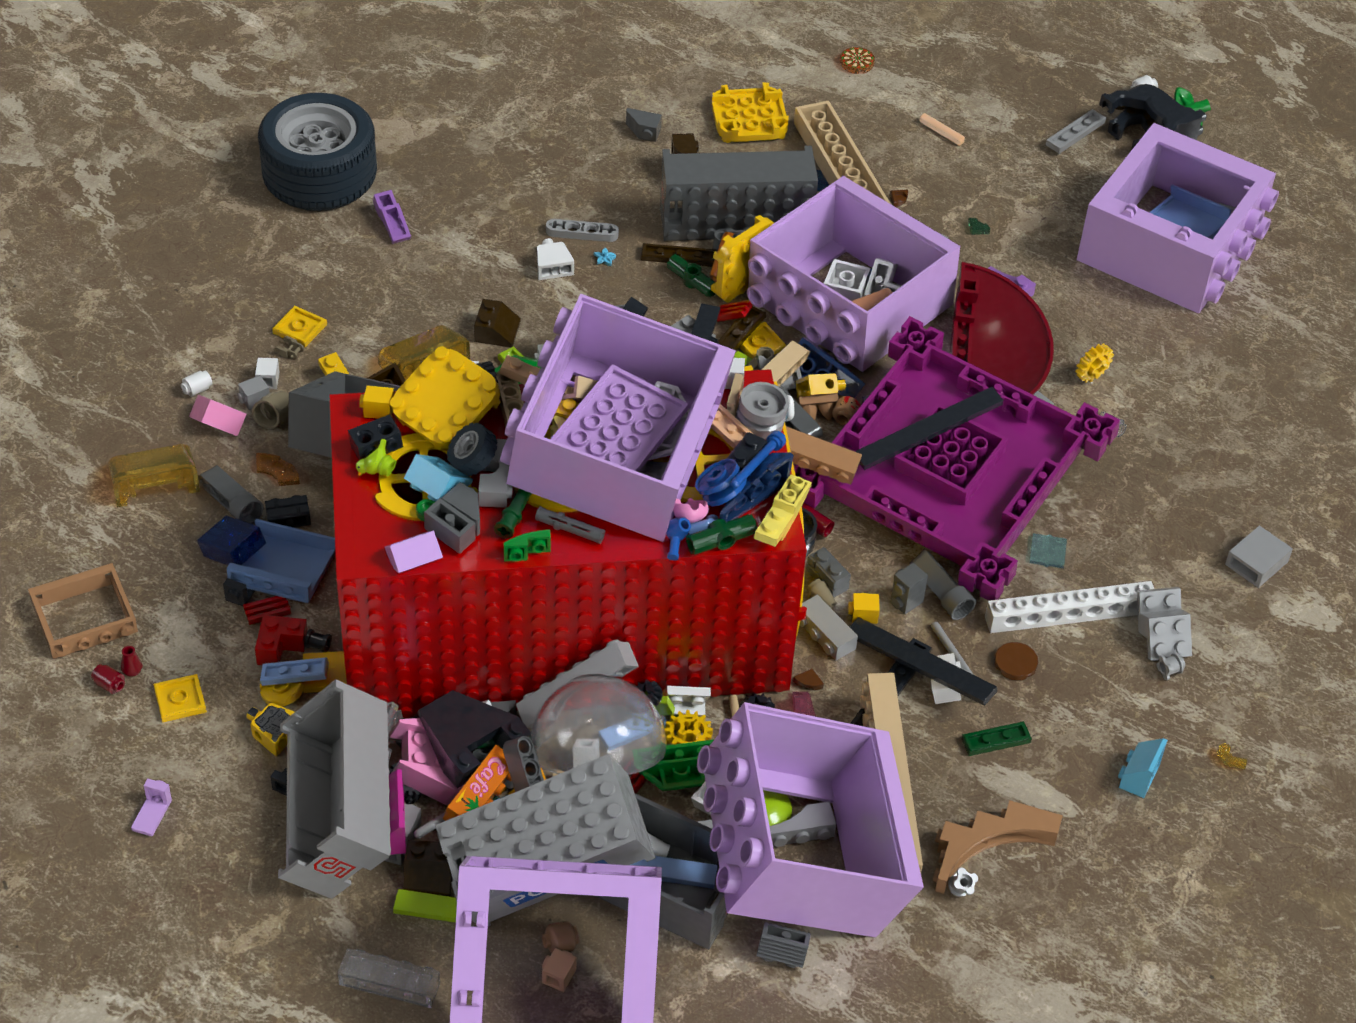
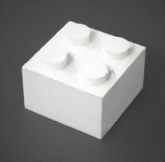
[824,259,871,301]

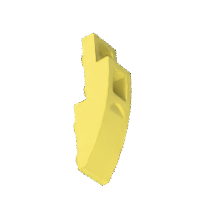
[754,475,812,547]

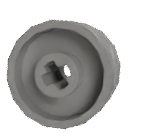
[735,382,789,439]

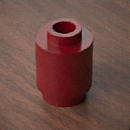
[91,664,125,694]

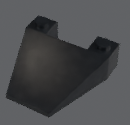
[418,690,532,789]

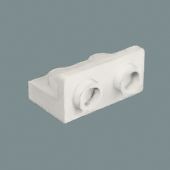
[663,686,711,716]

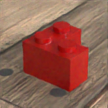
[255,615,308,666]

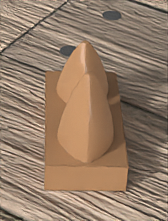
[796,393,839,420]

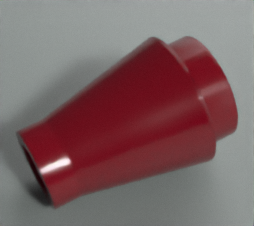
[120,646,143,677]

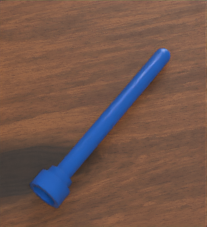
[730,431,786,488]

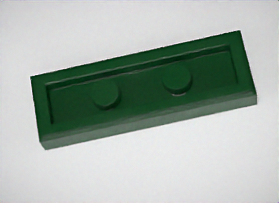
[961,721,1032,756]

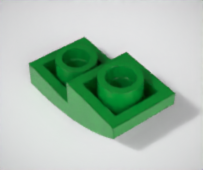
[504,530,551,562]

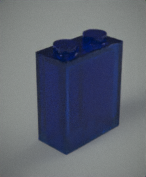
[196,515,266,565]

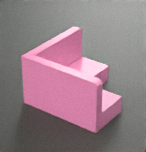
[189,394,246,436]

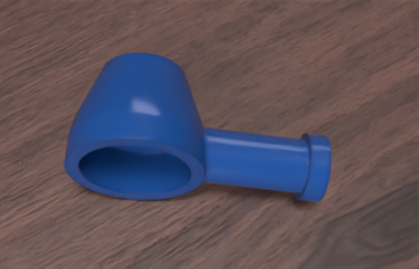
[666,518,691,560]

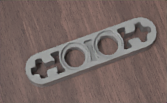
[546,219,619,242]

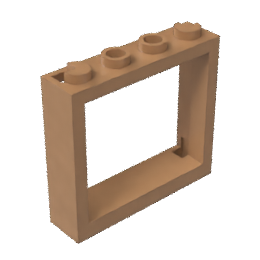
[28,563,138,659]

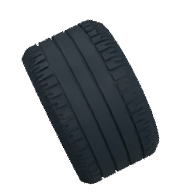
[258,93,377,211]

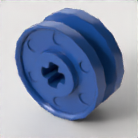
[695,459,747,507]

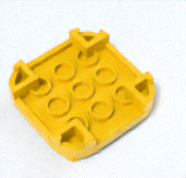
[712,82,789,143]
[711,215,774,303]
[390,346,500,451]

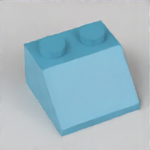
[404,454,473,502]
[1118,738,1168,798]

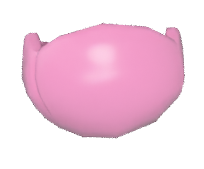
[673,498,709,524]

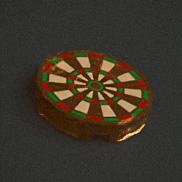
[840,47,875,74]

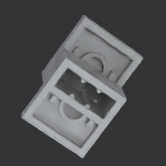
[1137,587,1192,660]

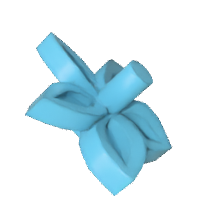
[593,248,616,266]

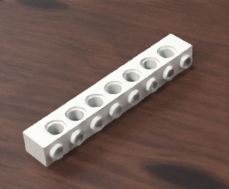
[985,581,1154,633]

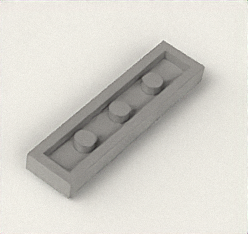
[1046,109,1106,154]

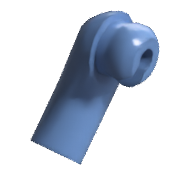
[689,514,718,534]

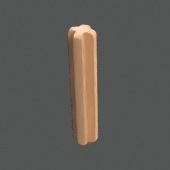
[919,113,965,146]

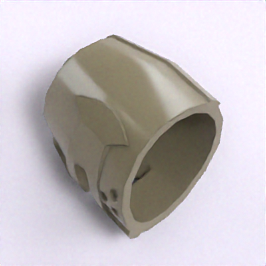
[251,391,289,429]

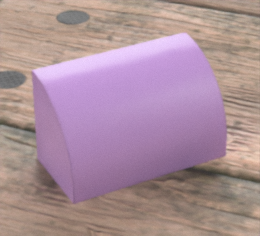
[385,531,443,573]

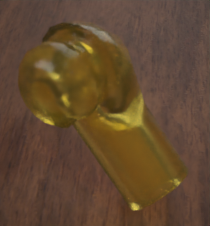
[1217,743,1247,770]

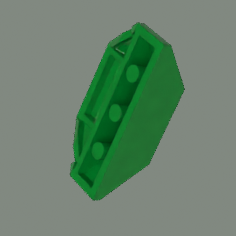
[633,739,714,792]

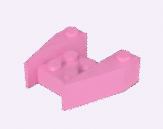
[390,718,465,805]

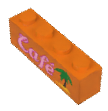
[443,745,512,821]

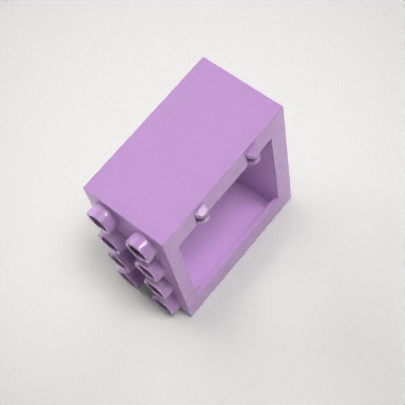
[1077,123,1279,314]
[747,176,960,372]
[500,294,736,542]
[697,702,924,937]
[450,856,662,1023]

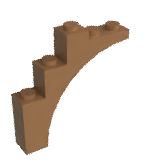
[933,800,1063,894]

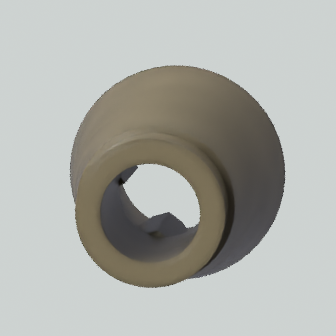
[807,579,837,609]

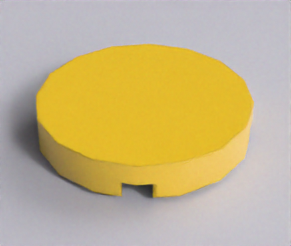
[260,682,304,706]

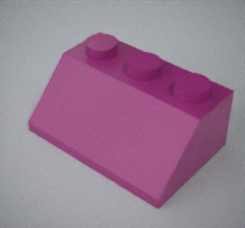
[389,769,406,855]

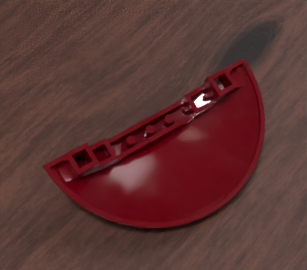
[950,262,1054,395]

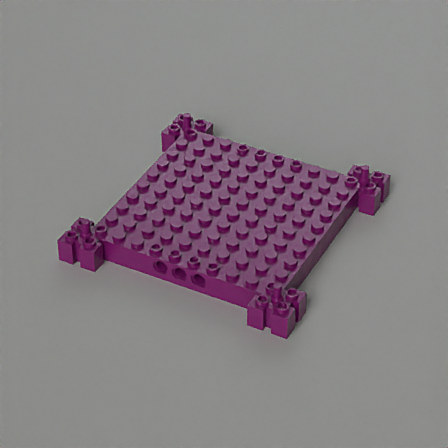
[794,316,1120,601]

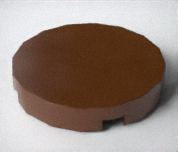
[994,642,1038,680]

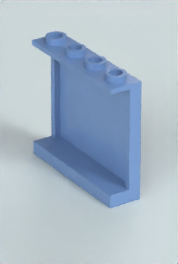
[1149,185,1231,240]
[227,519,336,603]

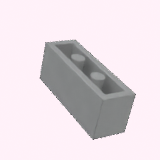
[800,594,858,661]

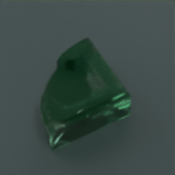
[968,218,990,235]

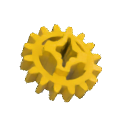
[1075,343,1114,383]
[664,710,713,745]

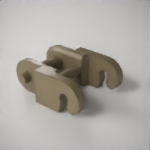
[274,336,304,359]

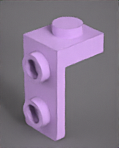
[131,778,172,836]

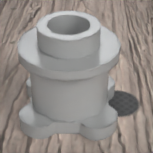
[1157,653,1185,680]
[948,868,978,897]

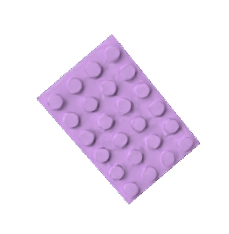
[550,364,689,472]

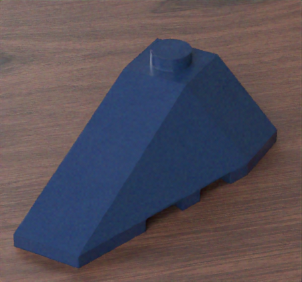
[798,337,865,398]
[719,452,794,522]

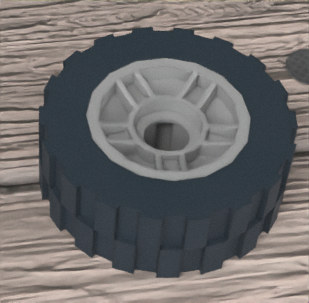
[447,423,498,476]

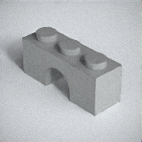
[479,439,512,508]

